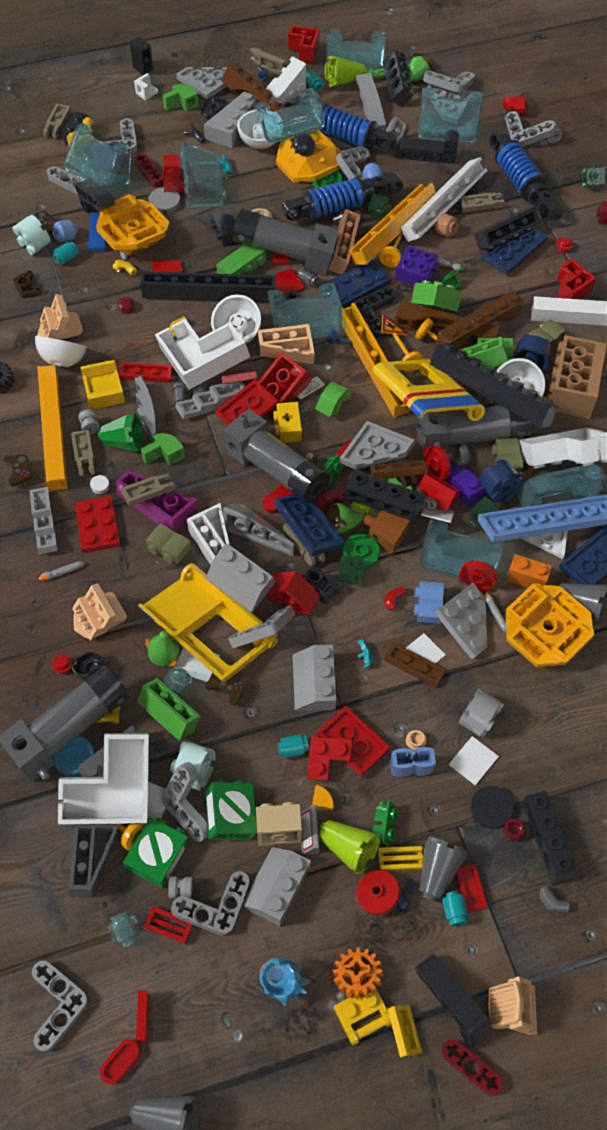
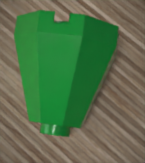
[98,413,144,451]

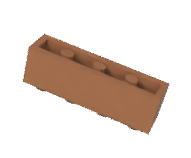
[327,209,361,274]

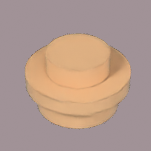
[406,730,427,750]

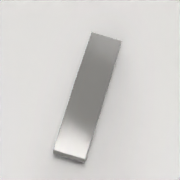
[356,73,386,128]
[135,376,157,443]
[175,381,245,419]
[29,487,58,554]

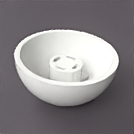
[237,109,283,149]
[211,295,261,344]
[35,336,88,367]
[496,358,545,397]

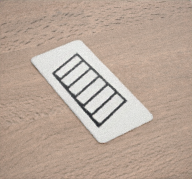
[298,376,325,399]

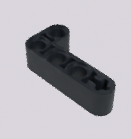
[396,130,459,164]
[75,178,115,213]
[415,954,491,1049]

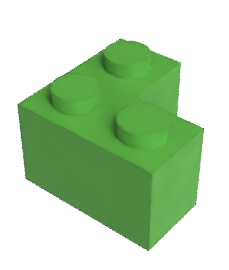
[411,280,462,312]

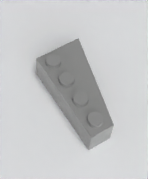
[204,92,258,148]

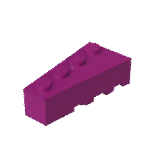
[116,470,198,532]

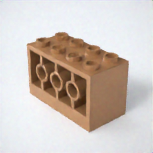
[547,335,607,419]

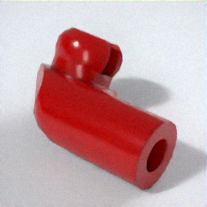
[384,586,406,611]

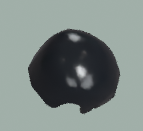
[290,133,316,156]
[71,652,104,680]

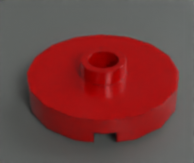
[423,445,451,480]
[459,561,498,591]
[356,870,401,916]

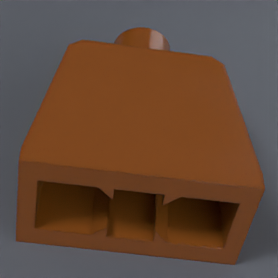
[363,511,411,554]

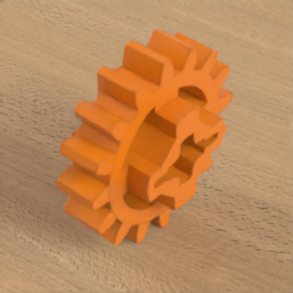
[333,947,383,1000]

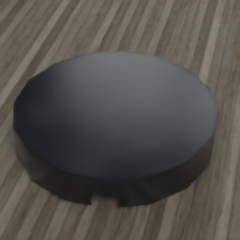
[200,97,228,120]
[470,786,513,829]

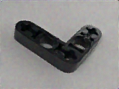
[353,287,395,339]

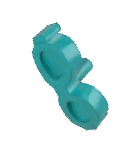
[220,154,233,173]
[357,639,374,669]

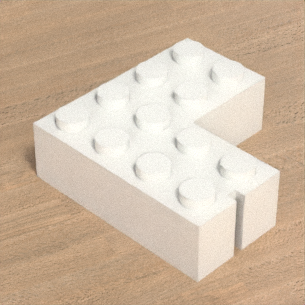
[155,319,250,390]
[518,427,607,468]
[58,733,149,824]

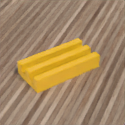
[378,846,423,871]
[388,1005,422,1057]

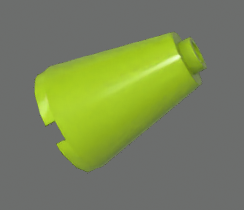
[325,56,367,87]
[318,820,380,875]

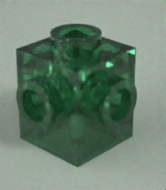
[580,165,605,189]
[368,194,392,221]
[339,556,367,585]

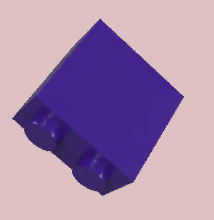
[395,246,440,286]

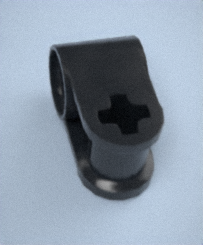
[305,567,341,604]

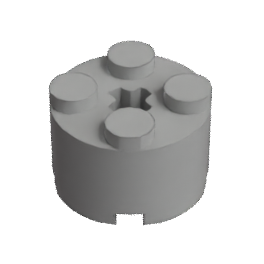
[458,688,504,737]

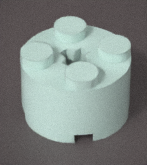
[12,215,51,255]
[170,741,215,791]

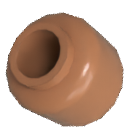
[434,213,459,237]

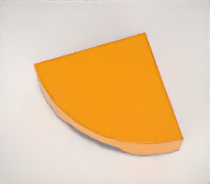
[312,785,333,811]

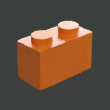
[506,554,552,588]

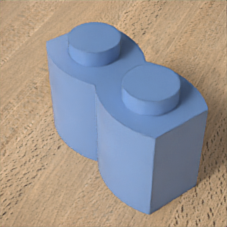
[414,581,444,624]
[390,747,436,777]

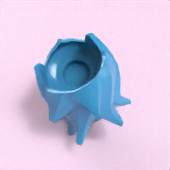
[260,957,310,1006]

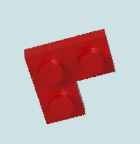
[307,737,353,781]

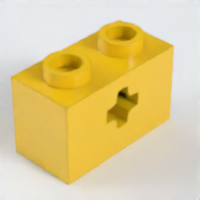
[273,402,302,443]

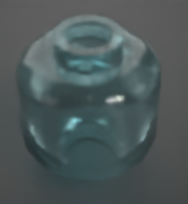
[163,668,192,697]
[107,911,141,948]

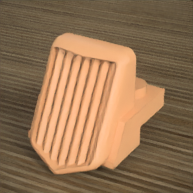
[37,294,83,340]
[72,584,127,641]
[488,977,537,1035]

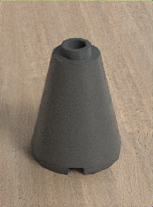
[560,583,607,623]
[419,836,468,902]
[130,1095,200,1130]

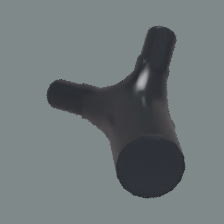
[184,123,205,144]

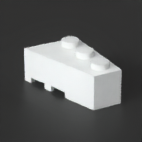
[266,56,306,104]
[187,503,229,565]

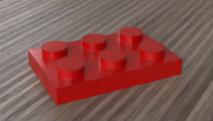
[215,379,278,426]
[74,496,120,553]
[316,706,390,777]

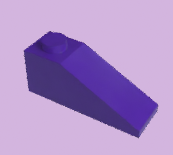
[444,459,485,508]

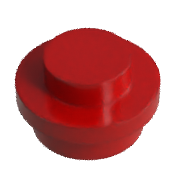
[556,238,573,253]
[52,654,73,674]

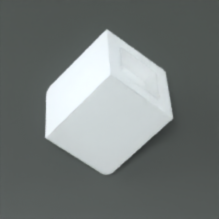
[134,73,158,101]

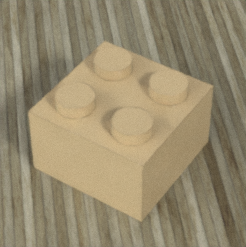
[256,802,302,846]

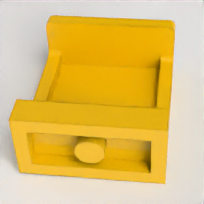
[81,360,125,410]

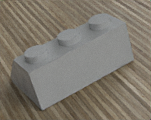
[206,543,275,613]
[293,645,336,712]
[241,847,311,927]

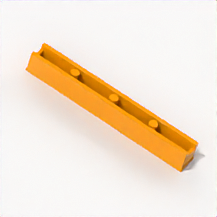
[350,183,436,265]
[338,303,410,418]
[37,365,68,492]

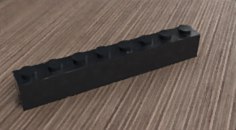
[140,271,276,302]
[430,343,559,428]

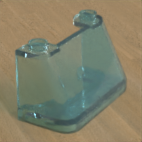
[326,28,386,68]
[253,88,325,143]
[418,88,484,143]
[64,123,131,192]
[180,142,226,207]
[268,283,342,338]
[517,464,606,507]
[420,518,504,578]

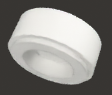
[90,475,110,494]

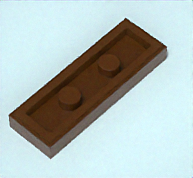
[370,460,428,479]
[384,642,447,689]

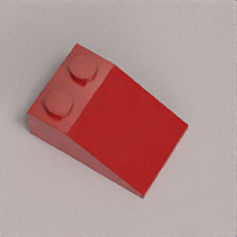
[258,352,313,412]

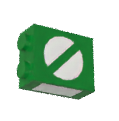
[205,780,257,840]
[123,817,189,888]

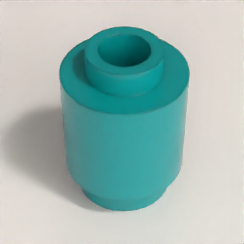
[306,70,324,92]
[53,242,79,265]
[277,734,309,759]
[442,891,469,927]

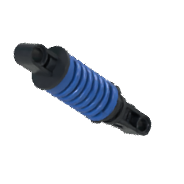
[284,97,396,152]
[489,133,562,221]
[281,173,403,221]

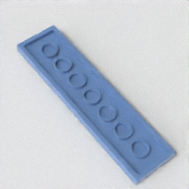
[478,494,607,543]

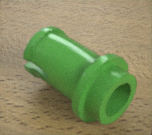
[367,68,385,79]

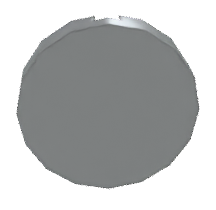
[148,187,180,213]

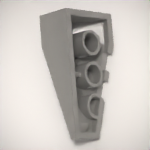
[223,503,294,556]

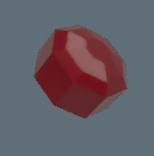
[118,297,134,314]
[503,819,524,841]

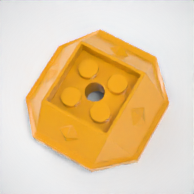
[276,126,341,183]
[96,194,170,256]
[506,583,594,667]

